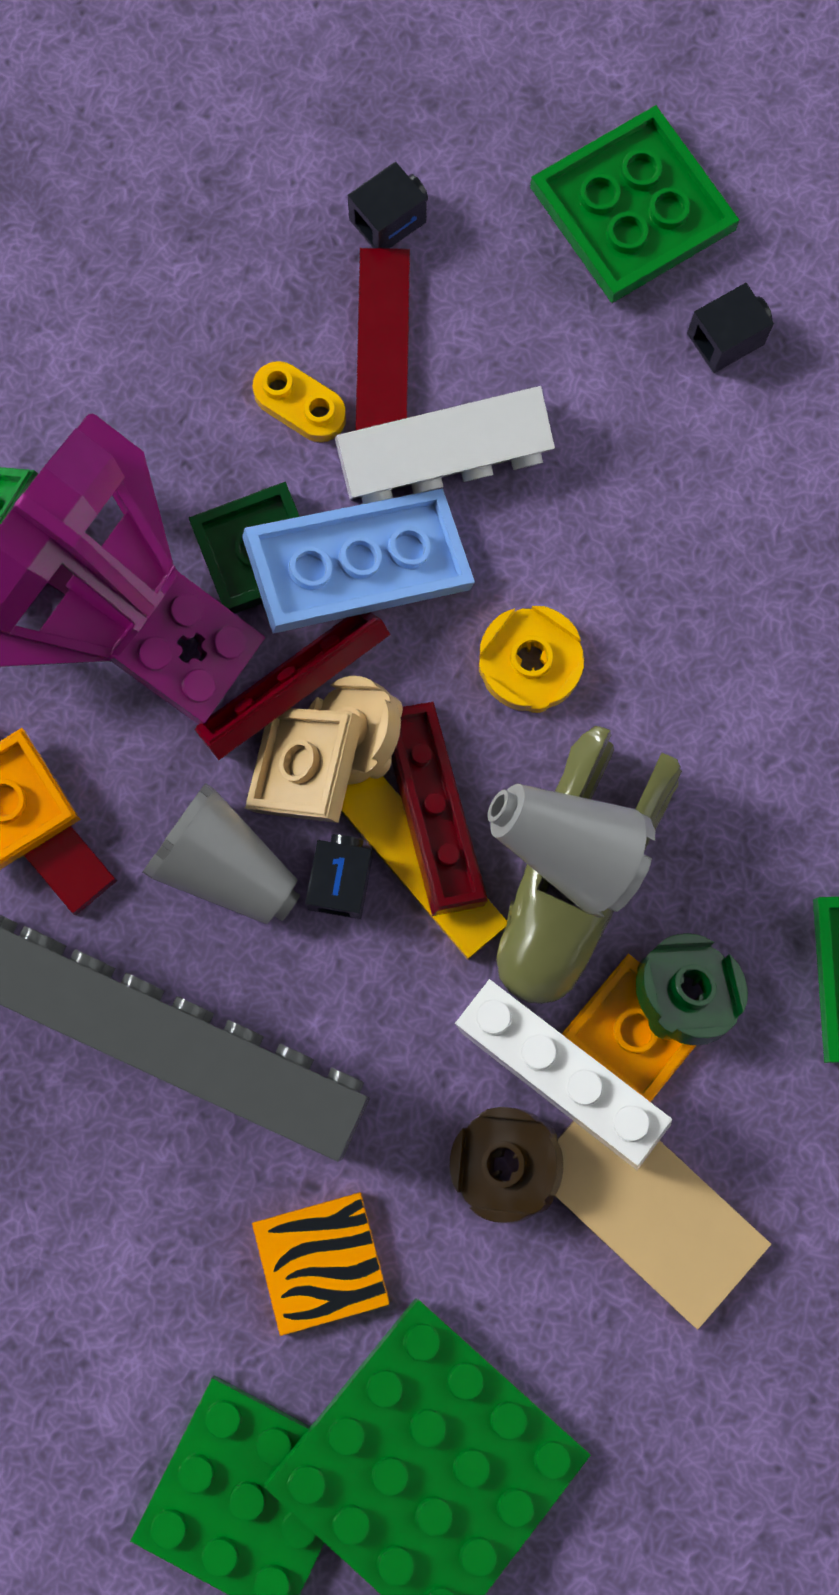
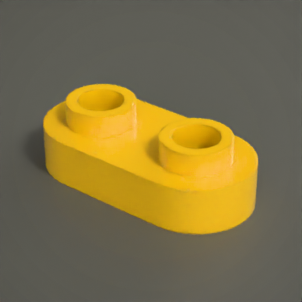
[252,361,346,442]

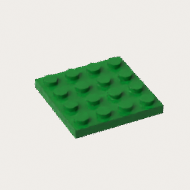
[264,1298,591,1595]

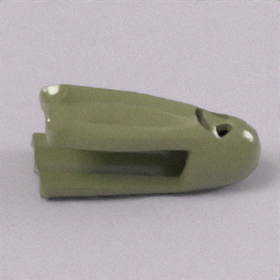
[496,726,682,1004]

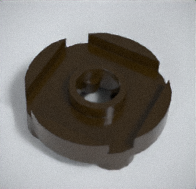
[449,1107,563,1223]

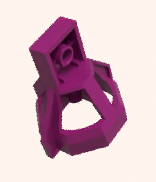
[0,413,266,724]

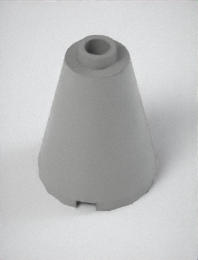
[142,783,300,924]
[488,784,655,918]

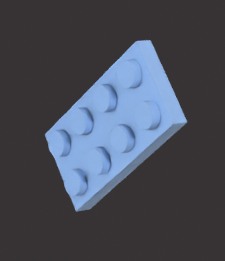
[242,488,475,634]

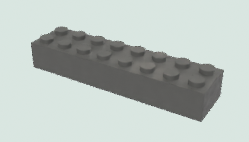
[0,915,370,1162]

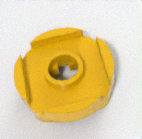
[479,606,584,713]

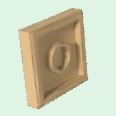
[245,708,363,823]

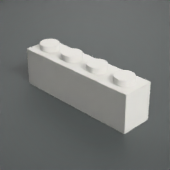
[335,386,555,504]
[455,979,672,1170]

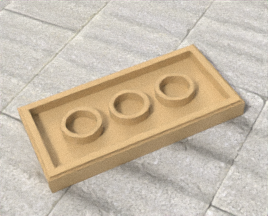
[555,1121,772,1330]

